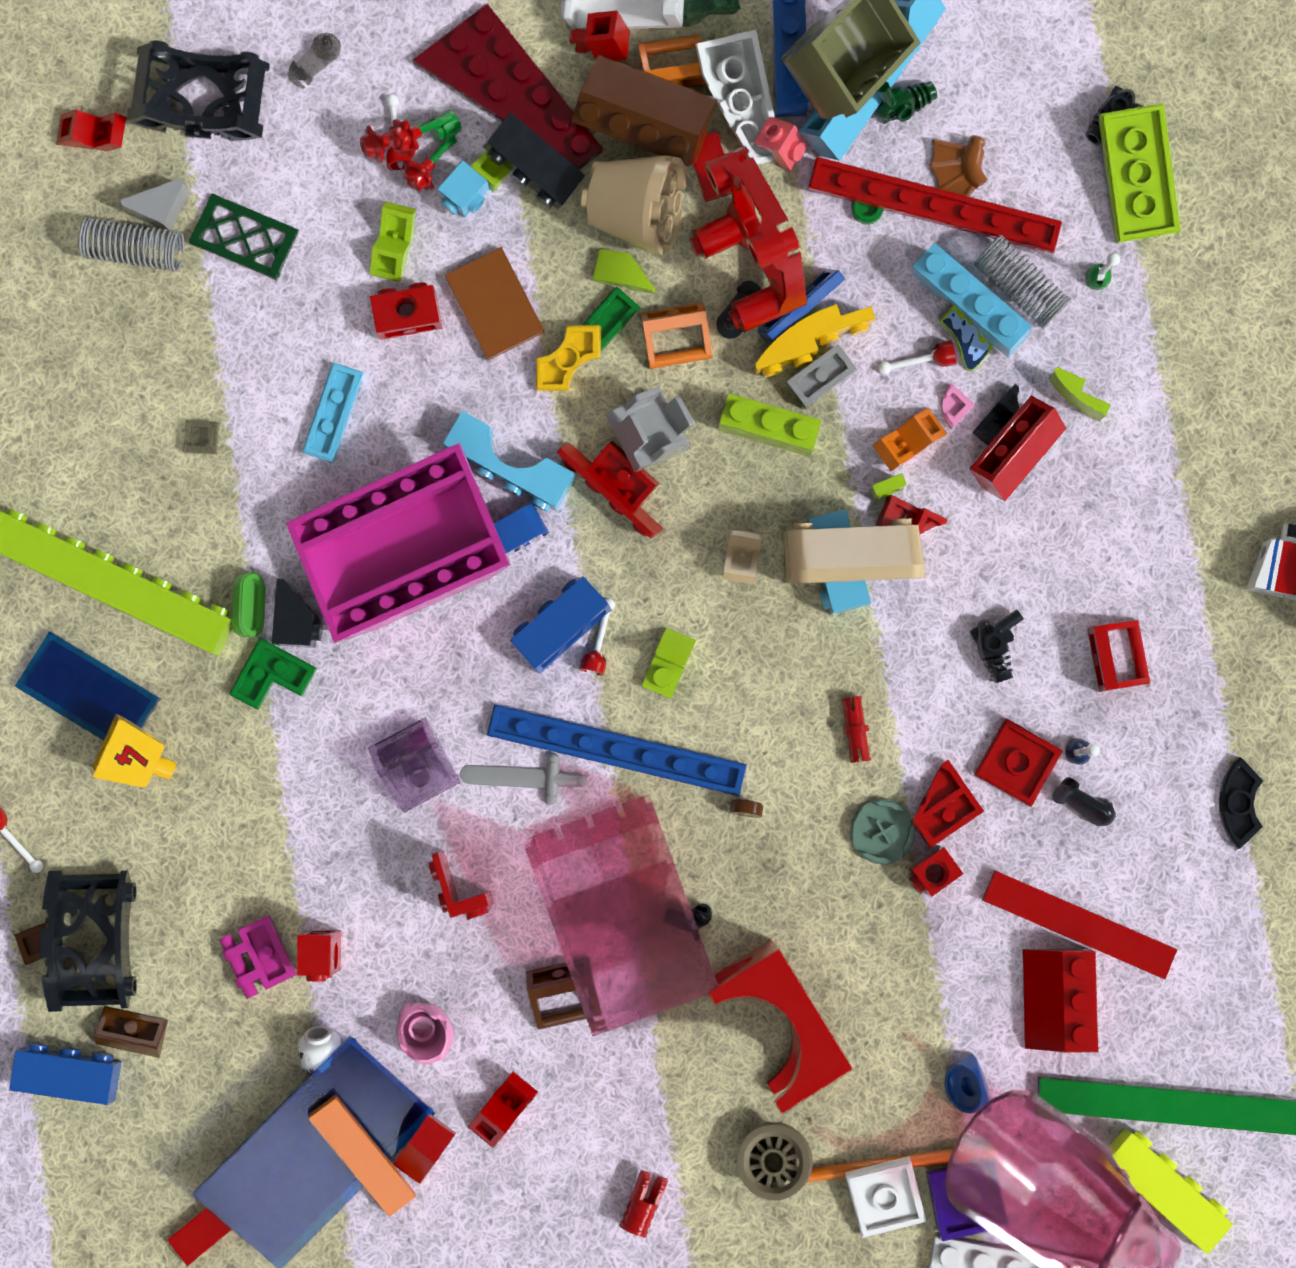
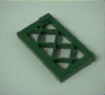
[189,193,299,281]

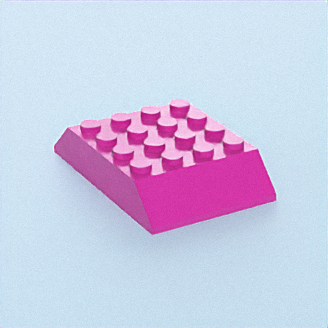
[286,443,510,643]

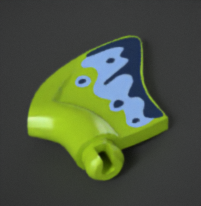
[939,305,993,371]

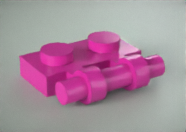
[219,915,297,999]

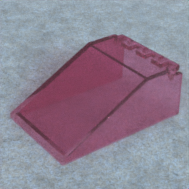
[524,794,718,1037]

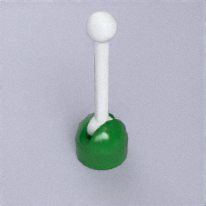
[1085,253,1120,290]

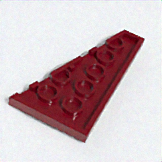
[413,4,603,170]

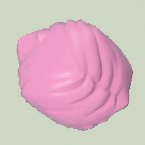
[396,1002,454,1064]

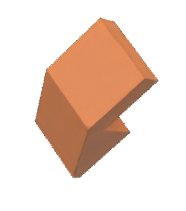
[872,408,947,471]

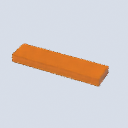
[308,1094,416,1217]

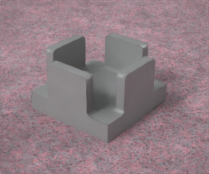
[606,386,694,472]

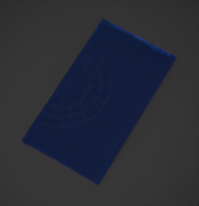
[192,1035,435,1268]

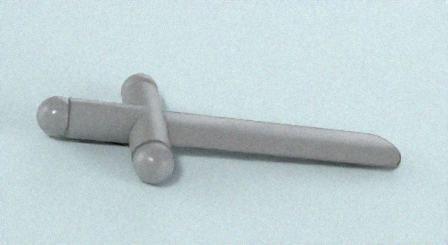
[460,753,588,805]

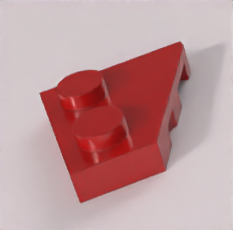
[910,760,984,849]

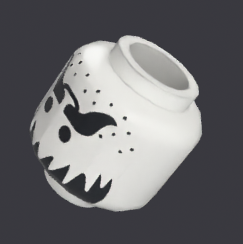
[297,1026,342,1077]

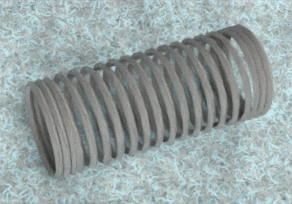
[78,217,185,272]
[974,235,1071,329]

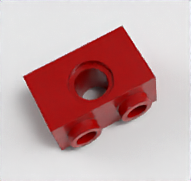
[370,282,443,340]
[297,931,341,982]

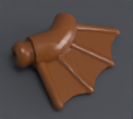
[929,135,988,197]

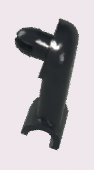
[716,281,762,339]
[1052,777,1116,827]

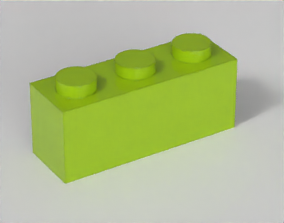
[718,393,822,457]

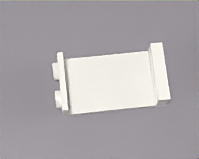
[561,0,684,30]

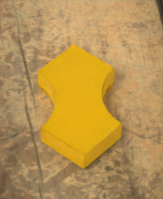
[536,325,601,391]

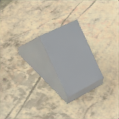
[120,178,190,231]

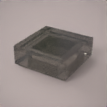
[183,420,220,455]

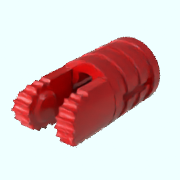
[619,1170,668,1238]

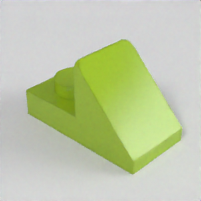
[642,628,696,699]

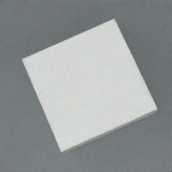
[845,1156,926,1238]

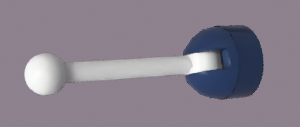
[1065,739,1100,765]

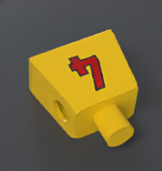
[90,714,176,788]

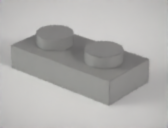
[786,344,857,409]

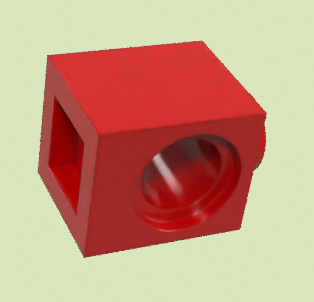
[909,846,964,897]

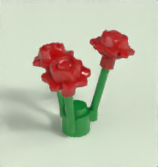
[360,109,462,191]

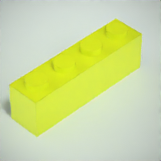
[1099,1128,1234,1255]

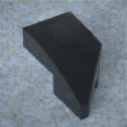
[972,384,1019,446]

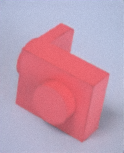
[754,117,808,172]

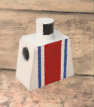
[1246,524,1296,601]

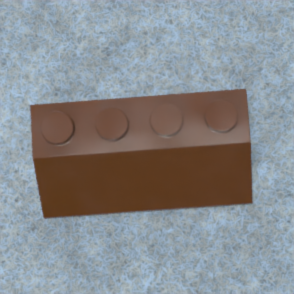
[571,55,718,166]

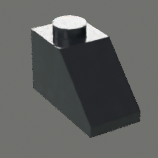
[272,579,323,648]

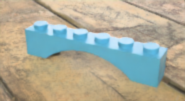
[799,0,946,161]

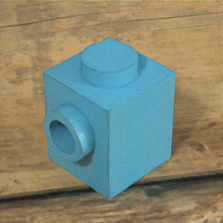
[438,160,489,217]

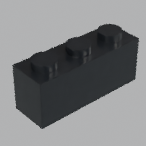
[483,112,585,209]

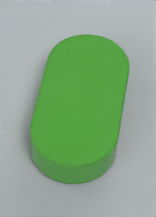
[231,573,266,638]

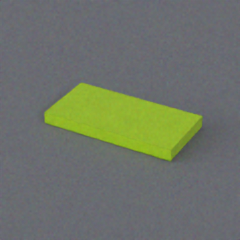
[1098,103,1181,243]

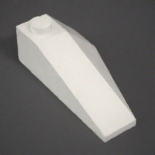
[695,30,776,165]

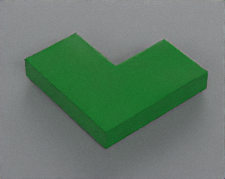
[229,638,318,710]

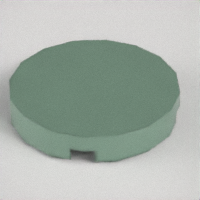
[850,799,915,864]

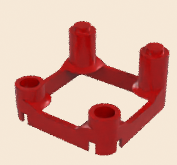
[689,146,807,333]

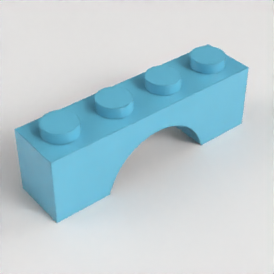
[913,242,1032,358]
[443,411,576,512]

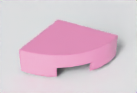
[942,383,975,429]

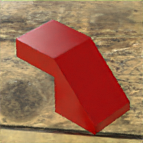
[56,109,126,151]
[468,1071,538,1148]
[393,1113,456,1184]

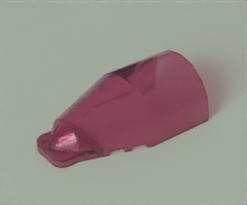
[945,1090,1181,1268]

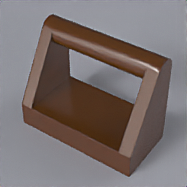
[526,957,602,1030]

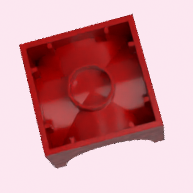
[705,939,853,1114]

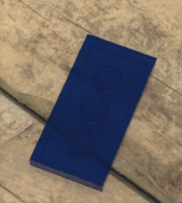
[15,631,161,741]

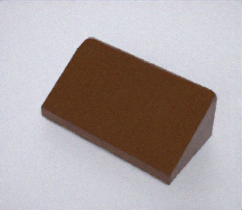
[93,1006,168,1058]

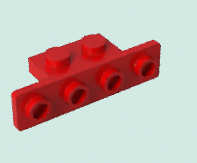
[557,441,663,539]

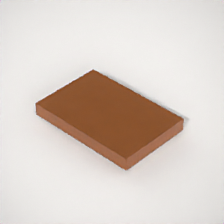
[445,247,545,361]

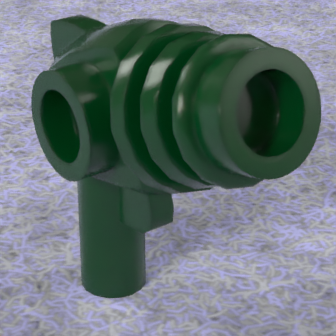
[876,81,937,124]

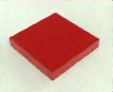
[973,718,1063,807]

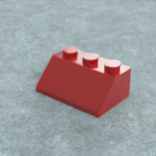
[1022,948,1099,1053]

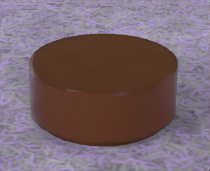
[730,799,764,818]

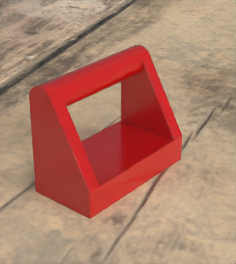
[1087,620,1151,692]

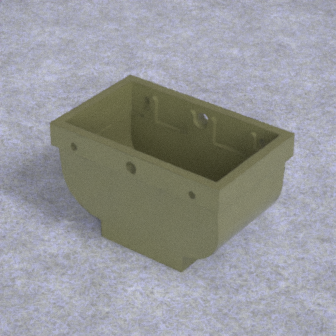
[781,0,921,119]

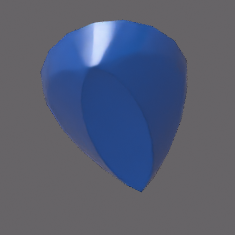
[944,1053,990,1113]

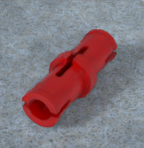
[841,696,871,763]

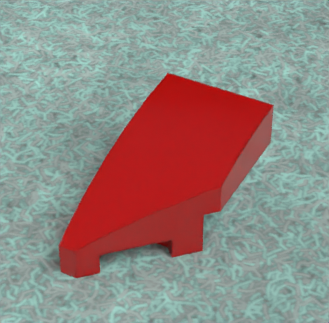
[875,495,948,534]

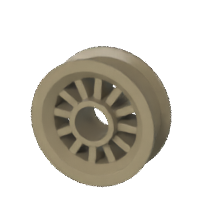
[737,1123,813,1201]

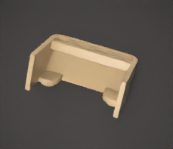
[783,519,925,584]

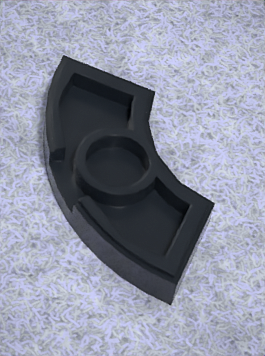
[1219,757,1263,849]

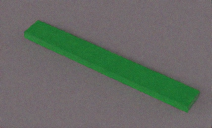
[1036,1077,1296,1135]

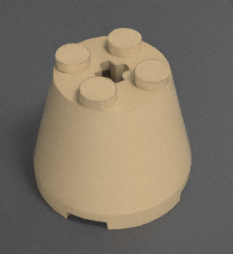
[581,155,686,255]

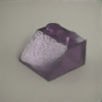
[368,717,462,813]

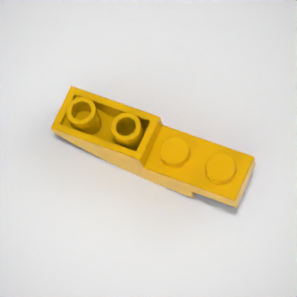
[753,304,875,377]

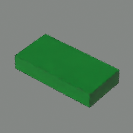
[581,286,641,352]

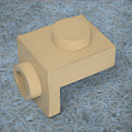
[722,530,762,584]

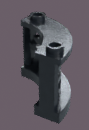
[126,40,270,141]
[40,870,137,1012]

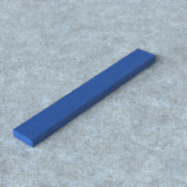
[487,704,747,796]

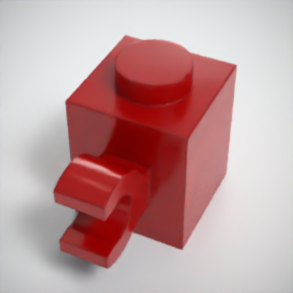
[569,10,630,61]

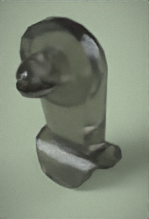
[288,33,341,89]

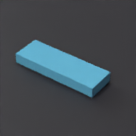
[302,362,364,463]

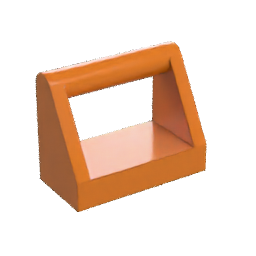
[638,34,706,87]
[640,302,713,369]

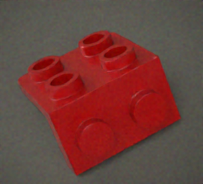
[428,851,494,920]

